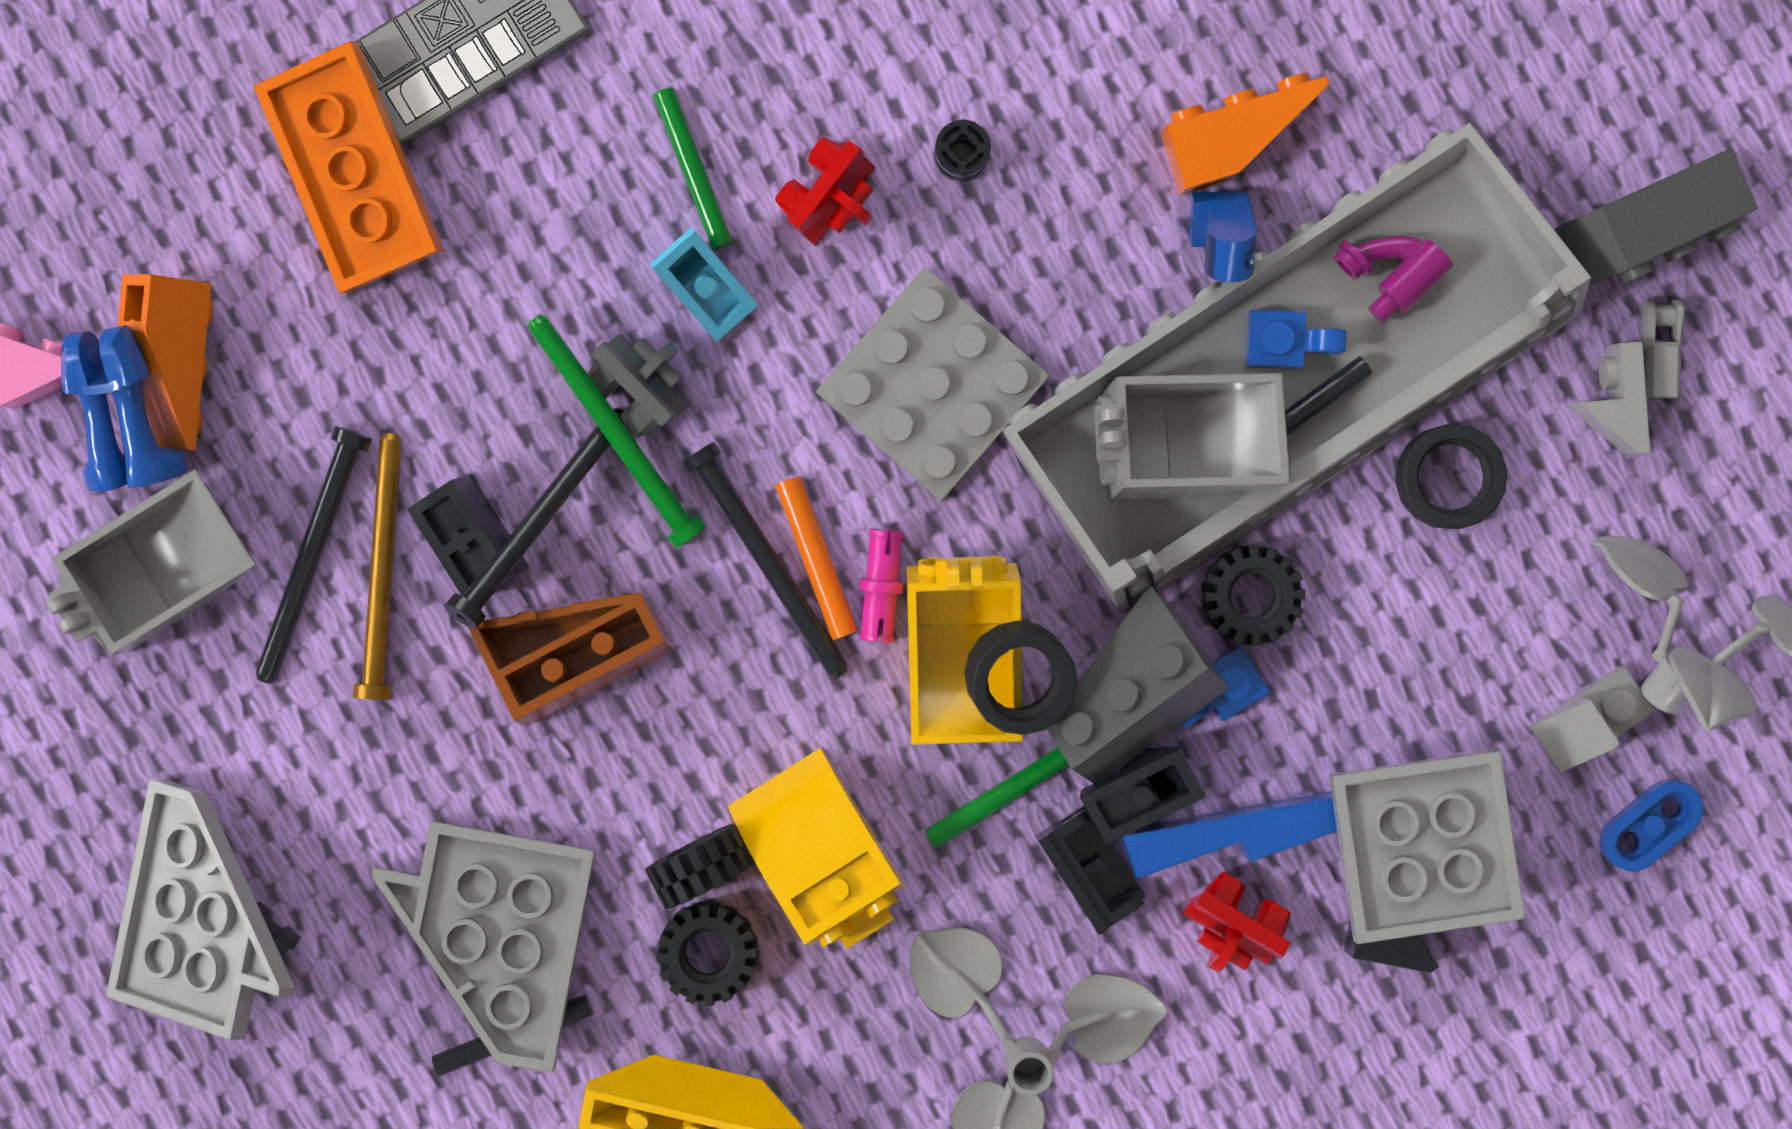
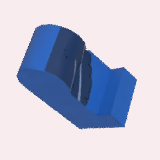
[1189,191,1257,283]

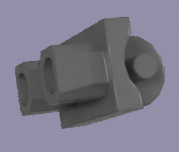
[587,334,689,437]

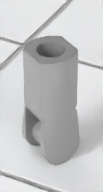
[1640,299,1684,399]

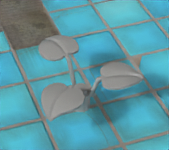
[1591,536,1792,732]
[910,927,1167,1129]

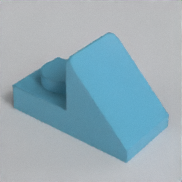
[649,227,758,342]

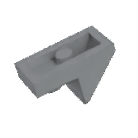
[1566,341,1650,455]
[1529,665,1655,772]

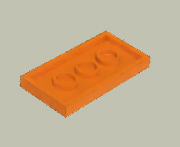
[253,41,444,294]

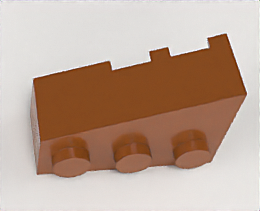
[468,592,675,727]

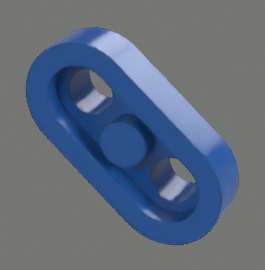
[1599,779,1703,872]

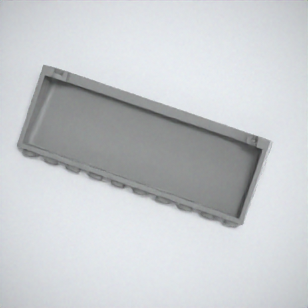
[1002,123,1591,613]

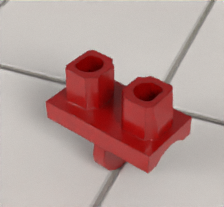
[775,137,876,246]
[1182,872,1291,973]

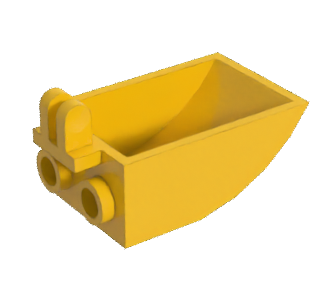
[906,556,1023,745]
[728,748,906,949]

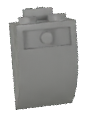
[1094,373,1290,501]
[45,469,255,654]

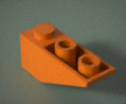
[1160,72,1329,196]
[117,274,213,451]

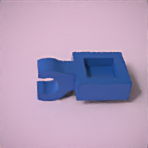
[1246,310,1346,369]
[1179,645,1270,728]

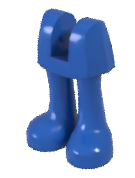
[61,325,188,492]

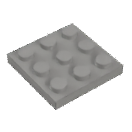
[816,267,1050,501]
[1329,749,1525,944]

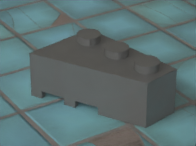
[1554,148,1758,286]
[1046,584,1230,784]

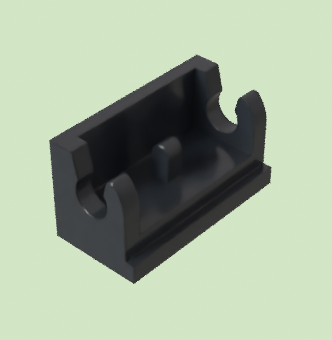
[407,474,530,596]
[1036,805,1146,935]

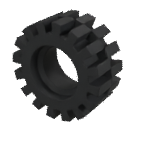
[1201,545,1306,646]
[645,823,755,910]
[656,900,758,1006]

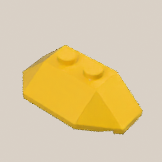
[578,1055,805,1129]

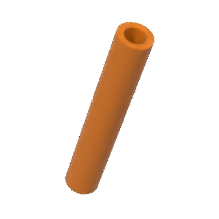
[775,475,858,640]

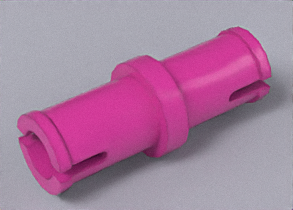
[859,528,904,643]

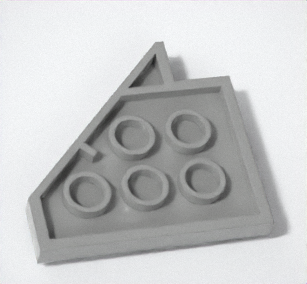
[106,779,295,1040]
[371,821,597,1073]

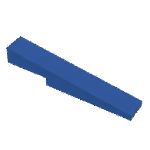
[1120,791,1337,879]

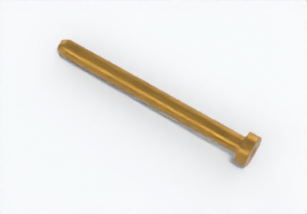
[352,433,402,700]

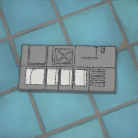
[354,0,590,147]

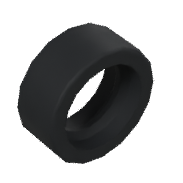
[1395,424,1508,529]
[964,621,1077,735]

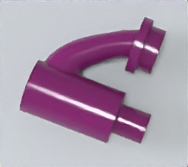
[1333,236,1453,324]

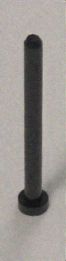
[445,407,625,629]
[256,425,372,684]
[682,442,848,679]

